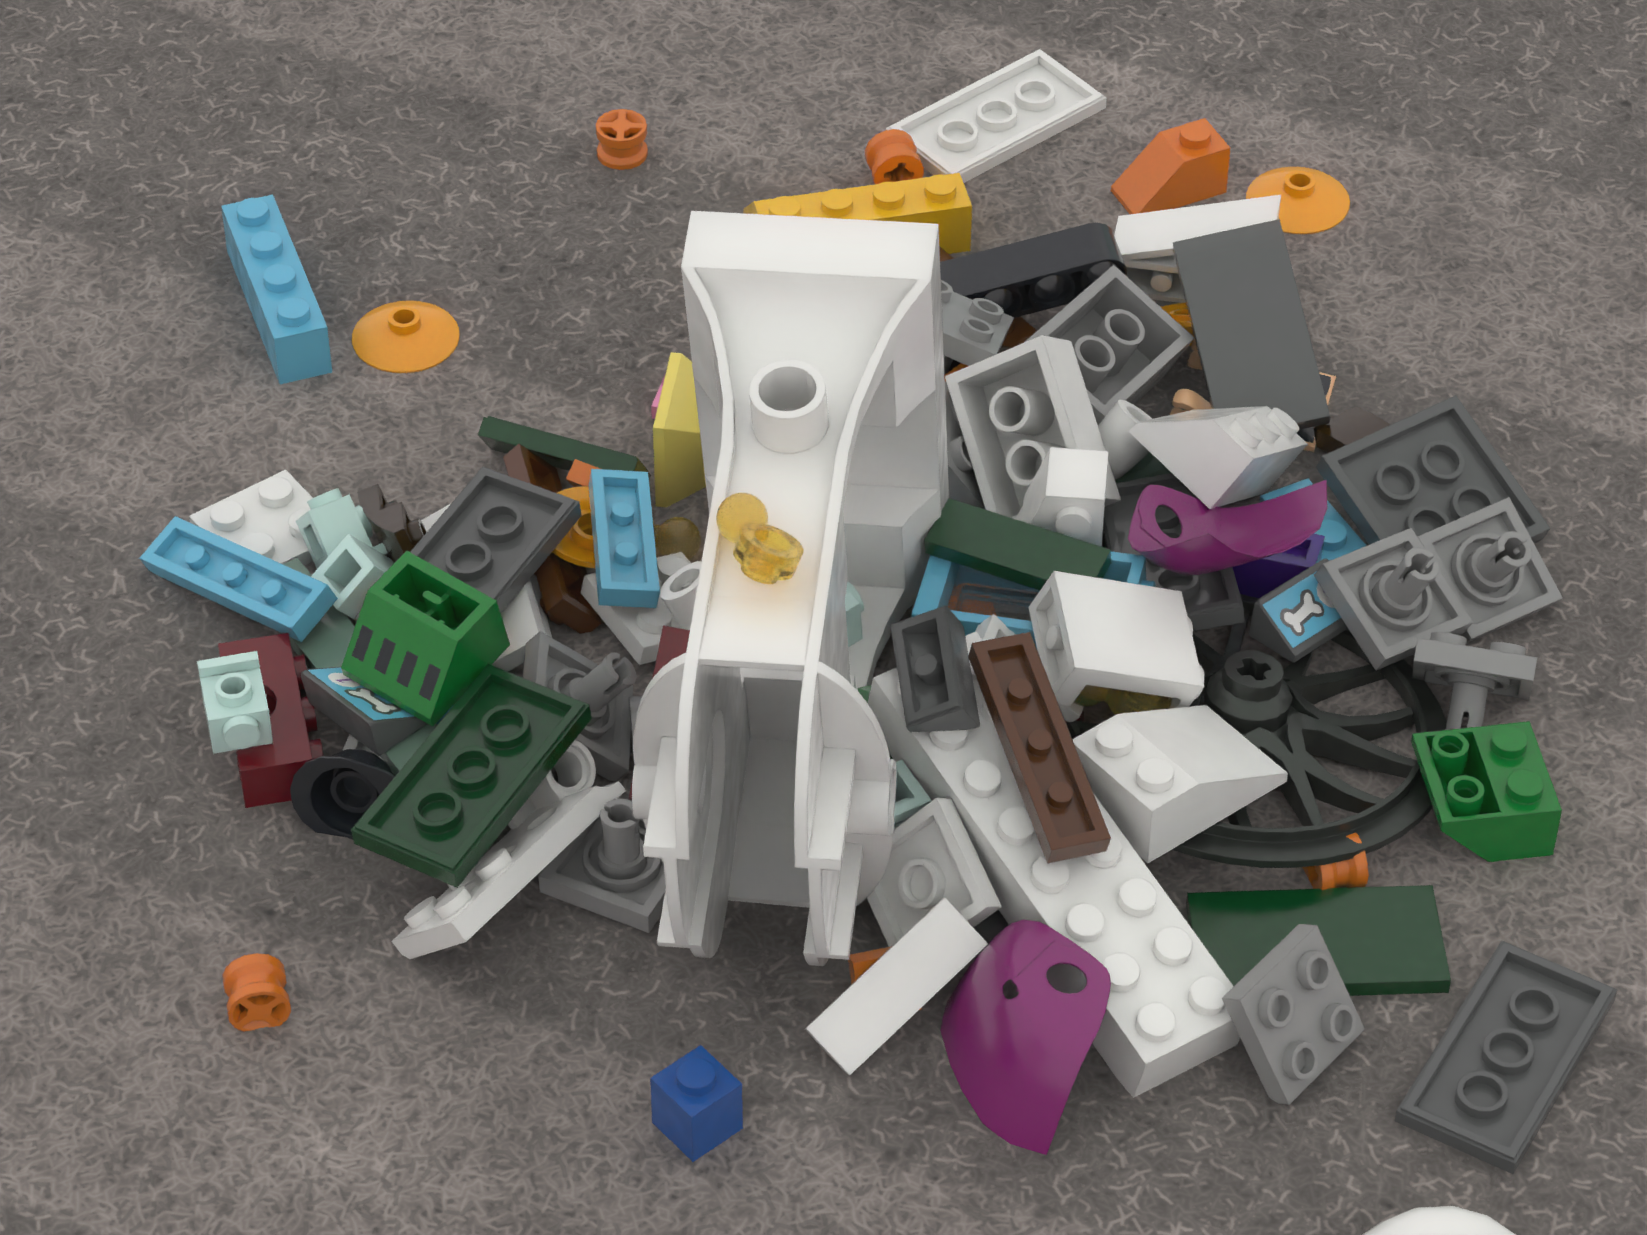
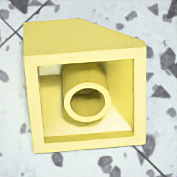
[653,352,706,507]

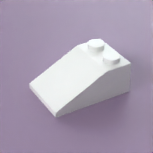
[1072,705,1288,863]

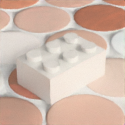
[945,335,1121,519]

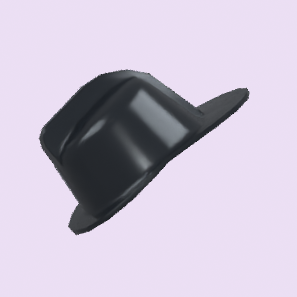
[290,749,395,840]

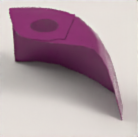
[1128,480,1327,575]
[940,919,1111,1155]

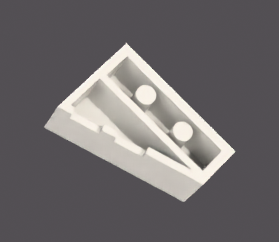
[1114,195,1281,303]
[990,447,1109,616]

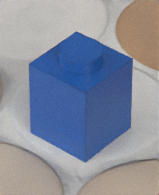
[650,1045,743,1162]

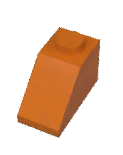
[1111,118,1230,214]

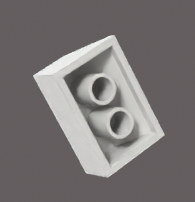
[1128,406,1308,509]

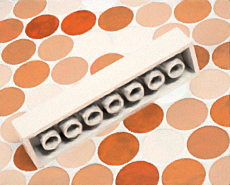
[868,631,1240,1098]

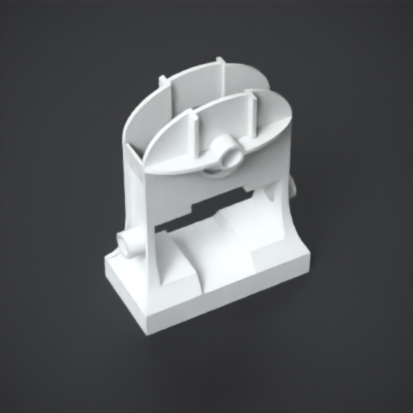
[632,211,949,966]

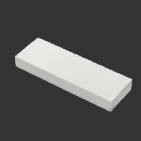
[805,897,988,1075]

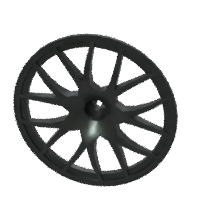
[1065,594,1447,868]

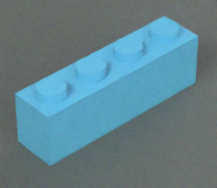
[221,195,332,384]

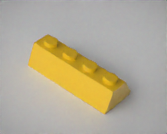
[743,173,972,254]

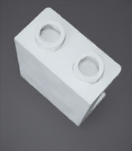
[1028,571,1205,709]

